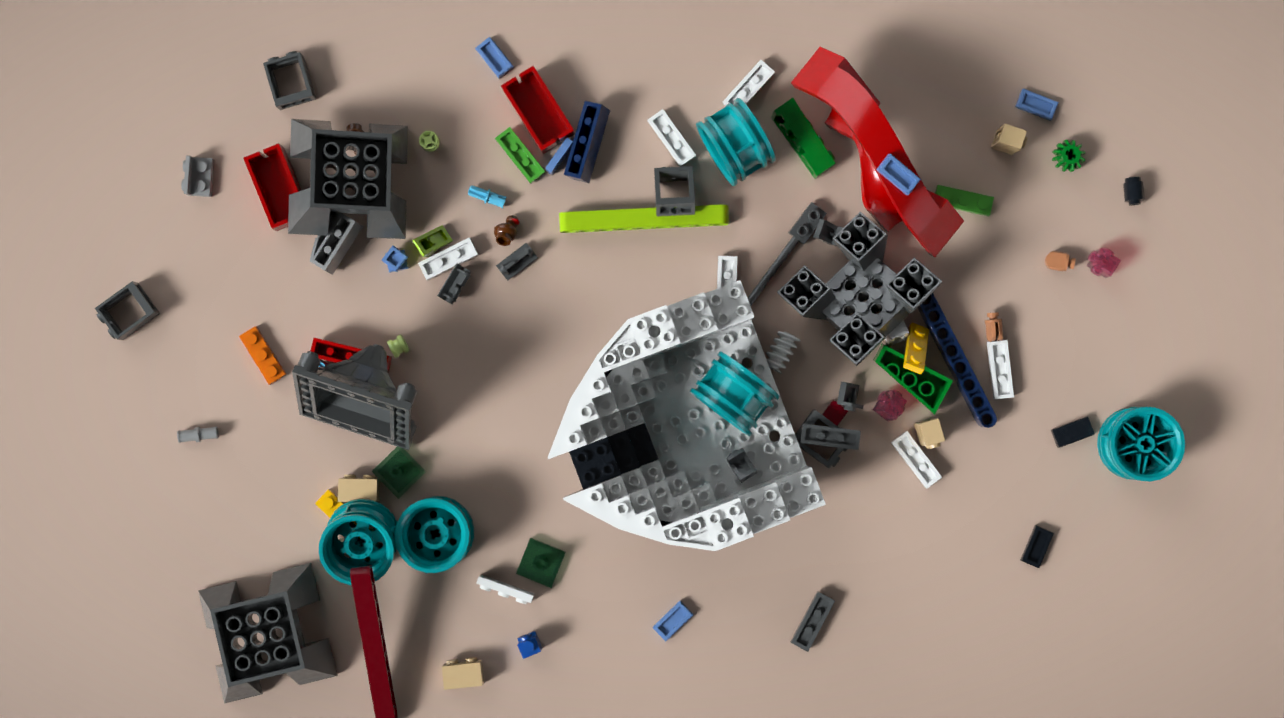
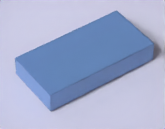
[475,37,514,79]
[1015,89,1059,121]
[545,138,573,175]
[876,154,921,195]
[652,601,693,641]

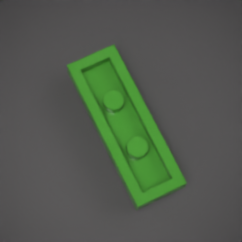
[495,127,546,184]
[935,185,994,217]

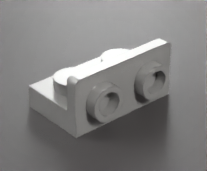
[181,155,214,197]

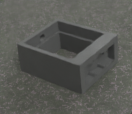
[263,51,316,110]
[654,166,695,216]
[95,281,160,340]
[795,410,847,468]

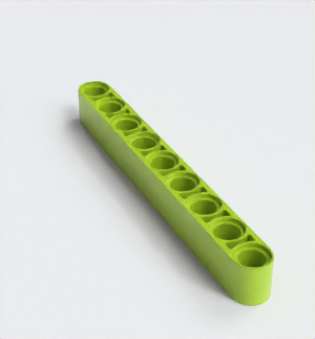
[559,204,730,233]

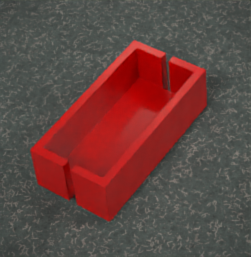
[501,66,575,154]
[243,143,302,231]

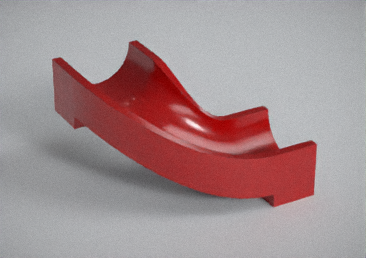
[791,47,964,257]

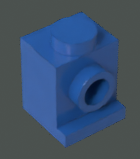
[517,631,542,659]

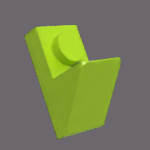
[413,225,453,257]

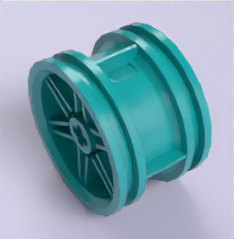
[696,98,776,186]
[690,351,780,437]
[1097,407,1185,482]
[395,496,474,573]
[319,499,397,585]

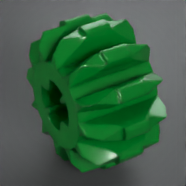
[1052,140,1086,172]

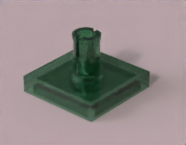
[372,446,427,499]
[516,538,566,588]

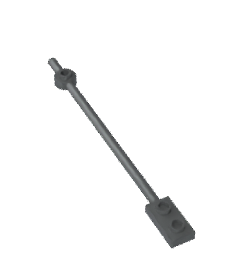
[747,202,827,306]

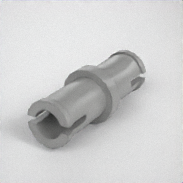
[177,426,219,443]

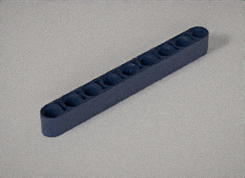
[917,293,997,428]

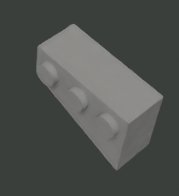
[310,213,363,275]

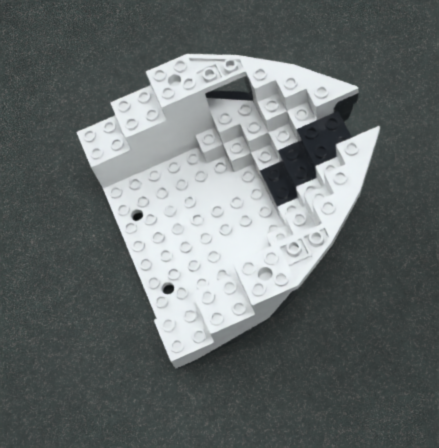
[548,280,826,551]

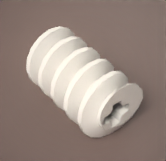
[766,331,801,374]

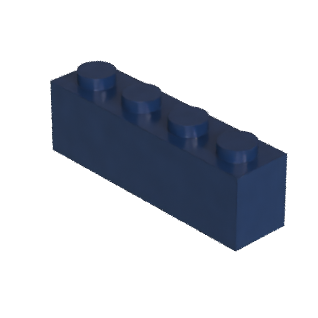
[564,101,610,183]

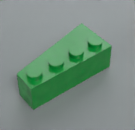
[771,97,835,179]
[873,343,953,415]

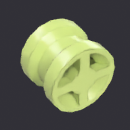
[419,131,440,152]
[387,334,410,358]

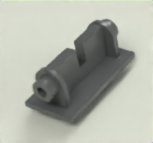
[496,243,538,281]
[437,263,471,304]

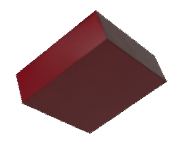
[822,400,849,426]

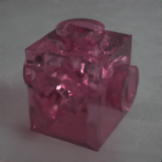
[1086,248,1121,278]
[873,390,907,421]

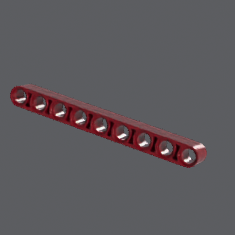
[350,566,398,718]

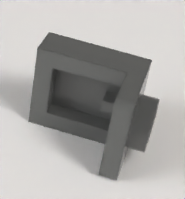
[814,219,844,246]
[837,381,864,411]
[726,448,758,483]

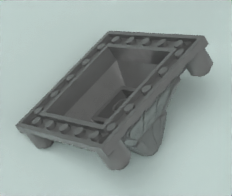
[292,344,417,450]

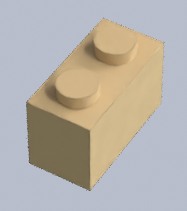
[991,124,1028,155]
[913,418,945,449]
[338,474,380,502]
[442,657,484,690]

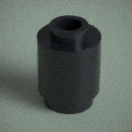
[1123,177,1145,206]

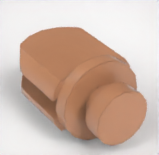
[1045,251,1076,271]
[985,312,1003,342]

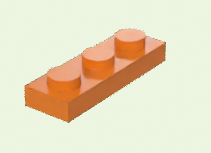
[239,326,287,385]

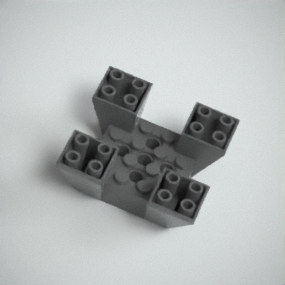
[288,119,408,239]
[777,212,943,366]
[198,563,338,704]

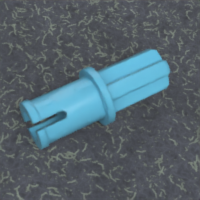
[468,185,507,208]

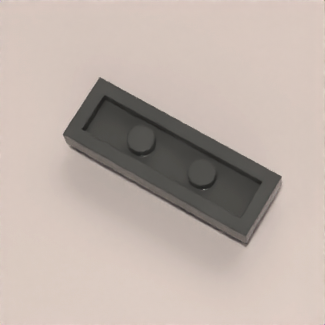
[800,424,861,450]
[790,591,835,652]

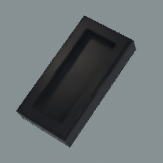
[1051,416,1095,448]
[1020,525,1054,568]

